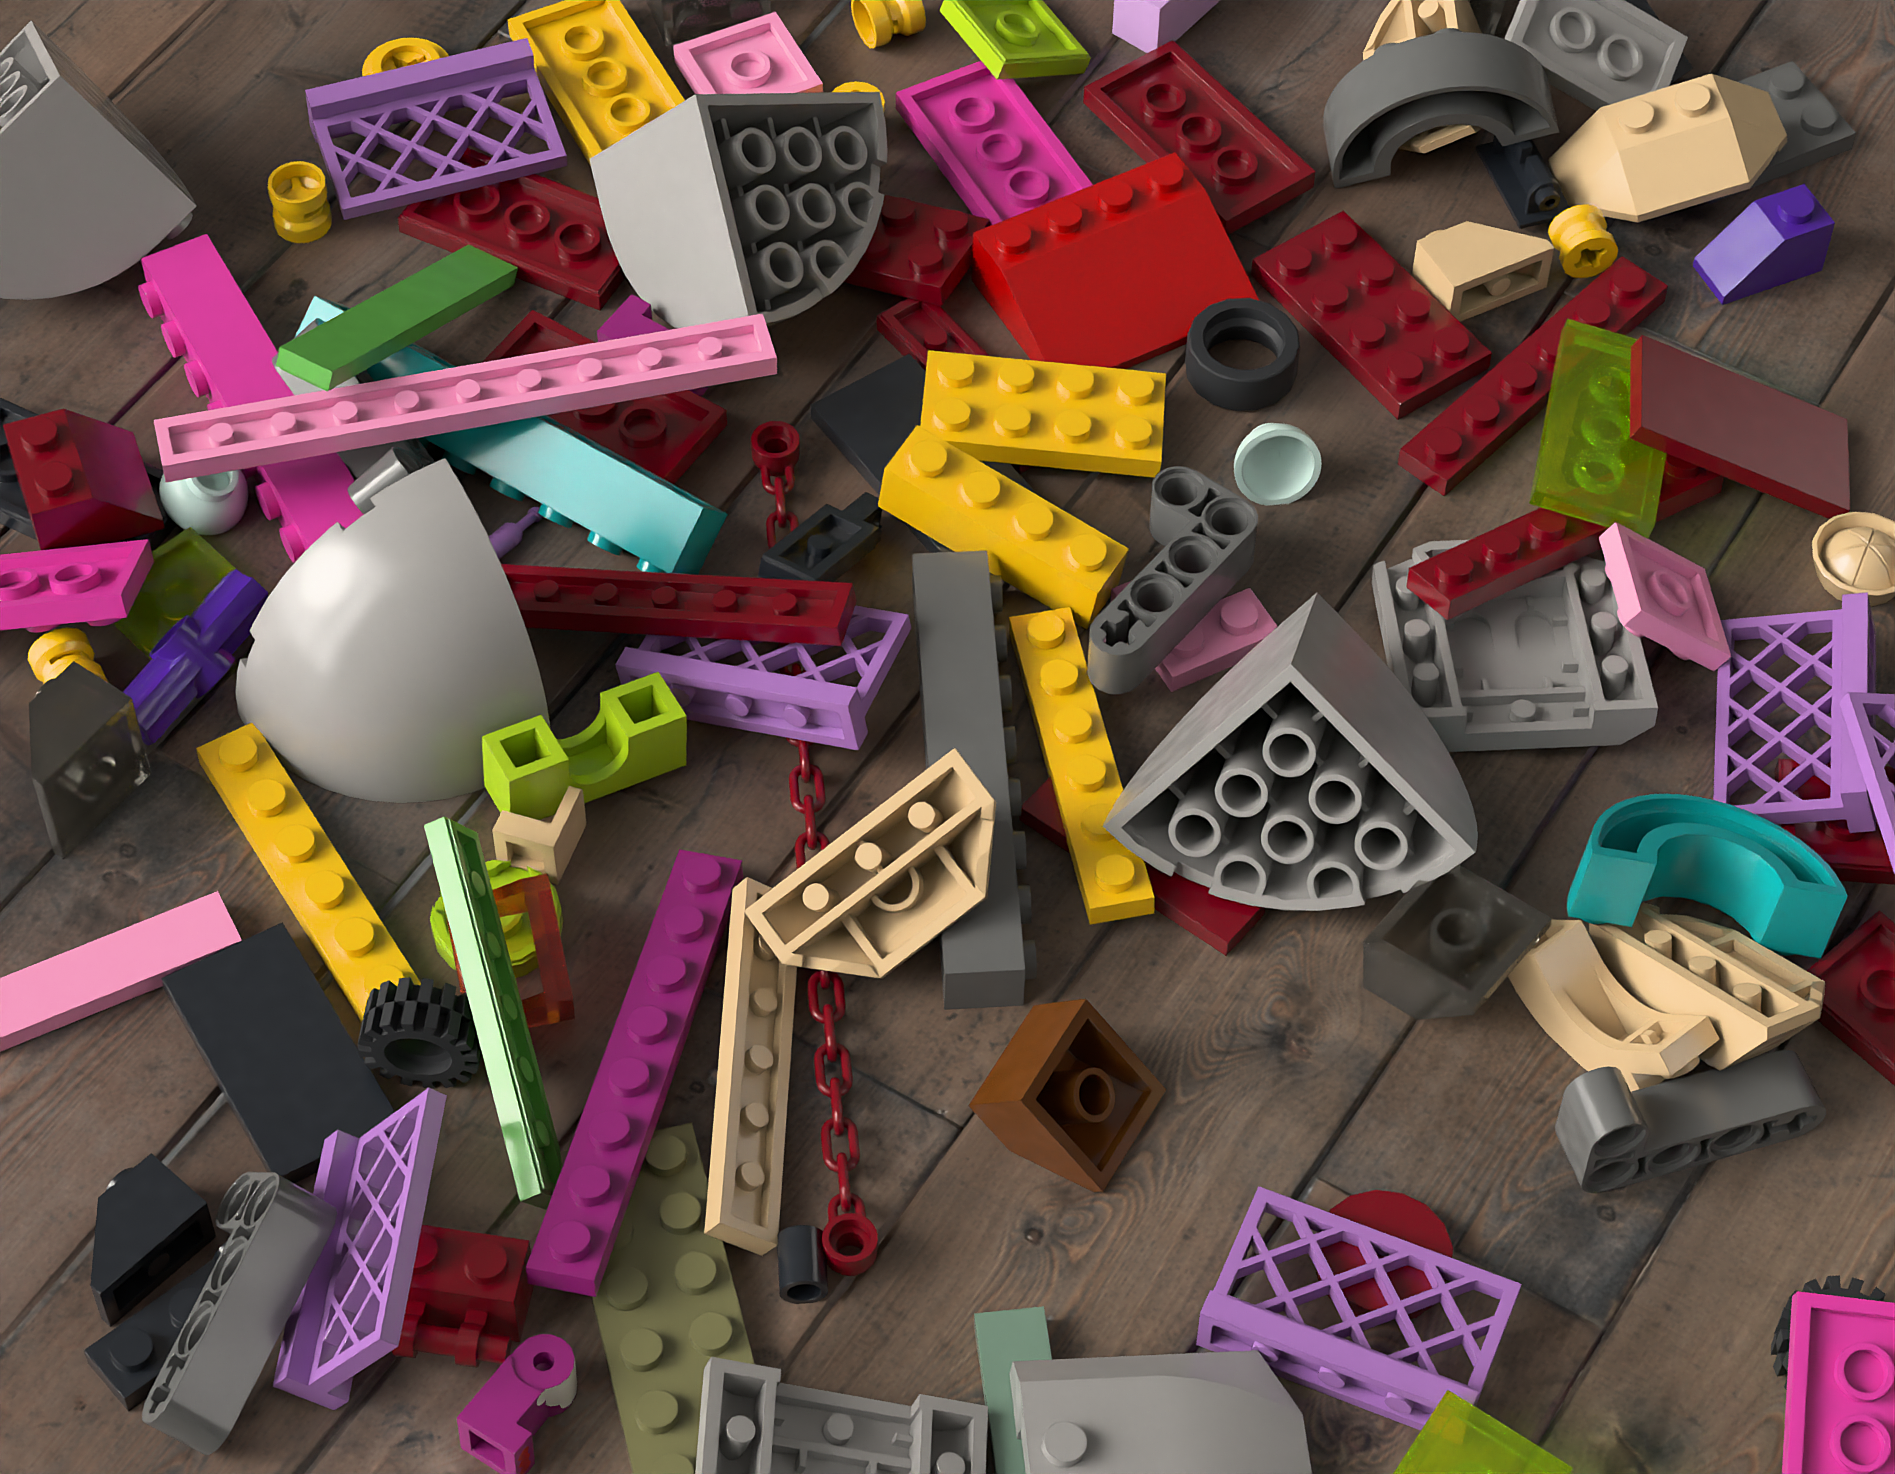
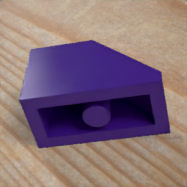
[1693,184,1835,305]

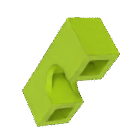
[482,672,687,820]

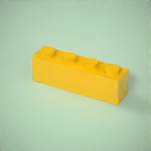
[878,425,1129,629]

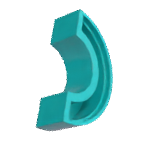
[1567,794,1848,958]

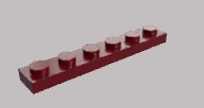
[1398,256,1668,496]
[1406,452,1724,620]
[501,564,857,646]

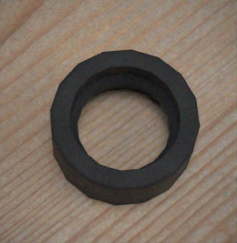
[1185,298,1300,411]

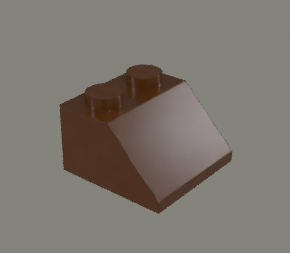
[968,999,1166,1192]

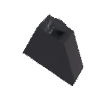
[90,1153,216,1327]

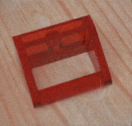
[445,874,575,1028]

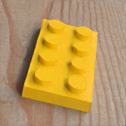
[508,0,685,166]
[920,350,1166,478]

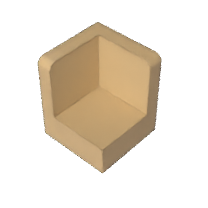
[492,786,586,885]

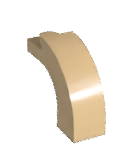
[1496,919,1719,1092]

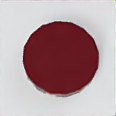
[1316,1190,1453,1319]

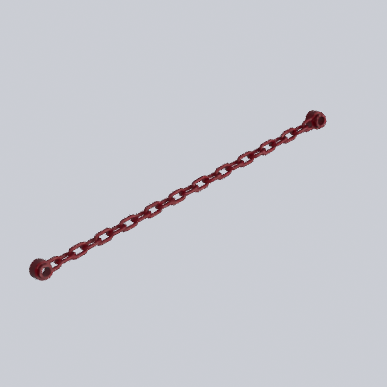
[751,421,878,1276]

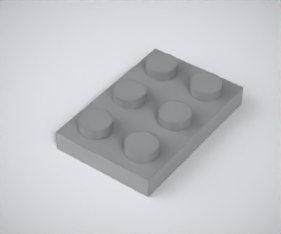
[1505,0,1688,111]

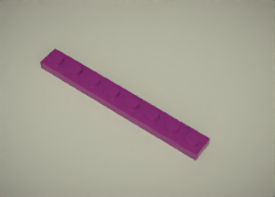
[526,849,743,1297]

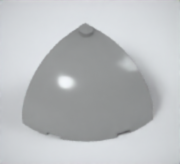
[0,21,197,300]
[589,92,888,329]
[236,458,550,803]
[1102,593,1478,911]

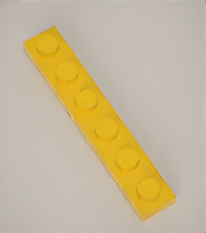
[1009,607,1155,925]
[196,723,421,1022]

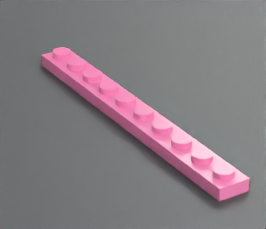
[154,314,777,482]

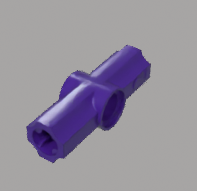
[108,569,269,745]

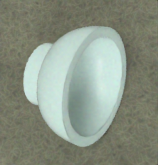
[1234,423,1322,506]
[159,469,248,535]

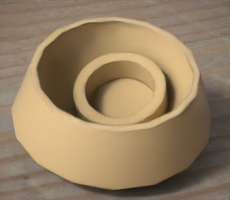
[1812,512,1895,607]

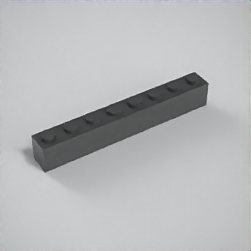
[912,550,1037,1010]

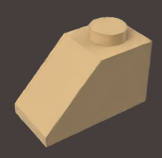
[1412,221,1554,322]

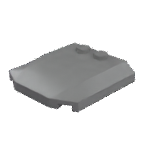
[1372,540,1658,752]
[1009,1350,1312,1474]
[695,1357,988,1474]

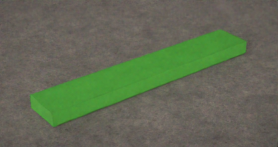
[276,244,518,391]
[424,817,563,1210]

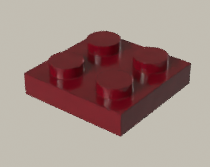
[843,195,990,306]

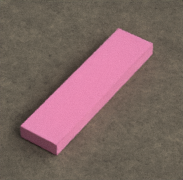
[0,891,242,1052]

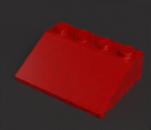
[972,152,1259,369]

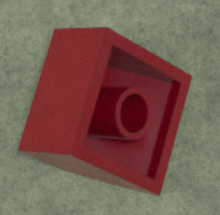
[3,408,165,550]

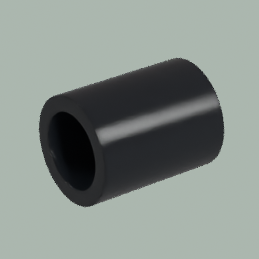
[777,1225,828,1304]

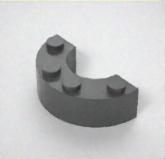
[1323,28,1559,189]

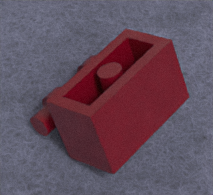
[374,1225,534,1368]

